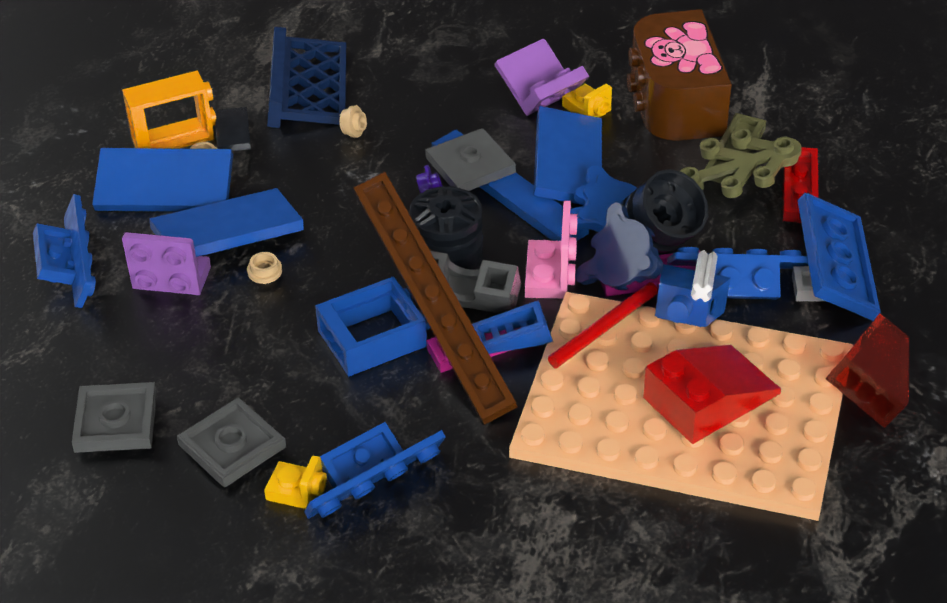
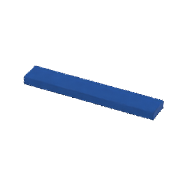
[432,129,589,241]

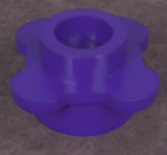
[416,165,442,193]

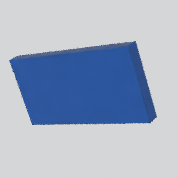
[534,106,602,205]
[92,148,233,212]
[150,188,304,257]
[798,192,881,321]

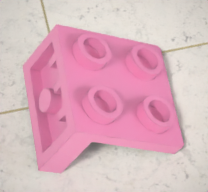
[525,201,577,299]

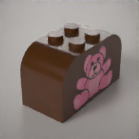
[627,9,732,141]

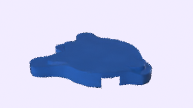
[562,165,637,232]

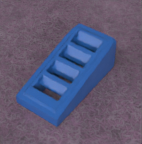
[472,300,553,354]

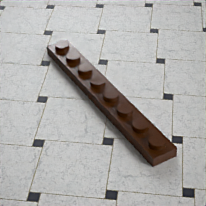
[354,172,517,425]

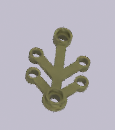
[680,128,802,198]

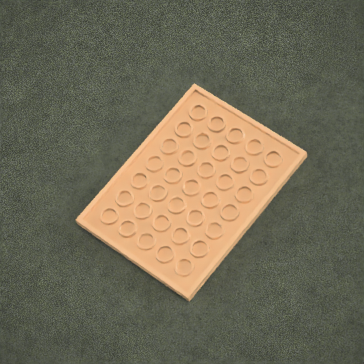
[509,292,852,521]

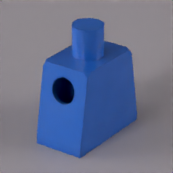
[655,264,730,327]

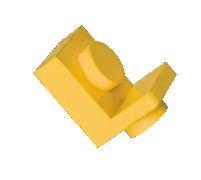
[562,83,612,117]
[264,455,327,509]

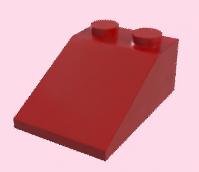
[643,345,781,444]

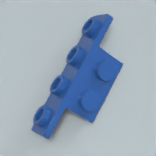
[33,194,96,308]
[667,247,809,300]
[304,422,446,519]

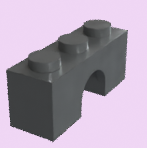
[406,251,521,314]

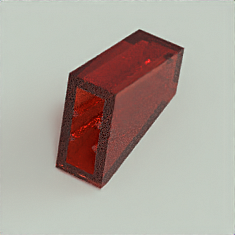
[825,313,909,428]

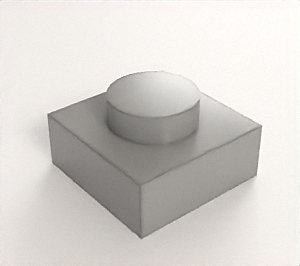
[792,266,825,301]

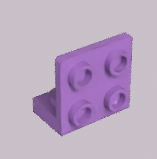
[495,39,589,116]
[122,232,211,295]

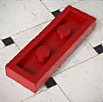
[783,147,819,223]

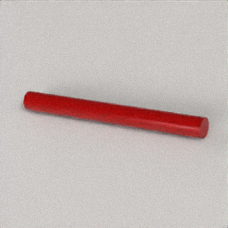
[548,282,658,369]

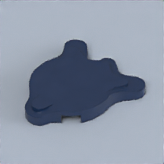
[575,202,663,290]

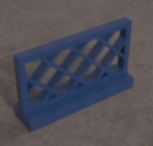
[267,27,346,128]

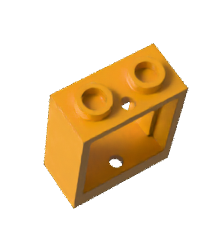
[122,70,216,149]

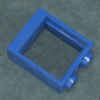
[315,276,430,377]

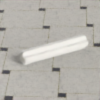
[691,250,718,302]

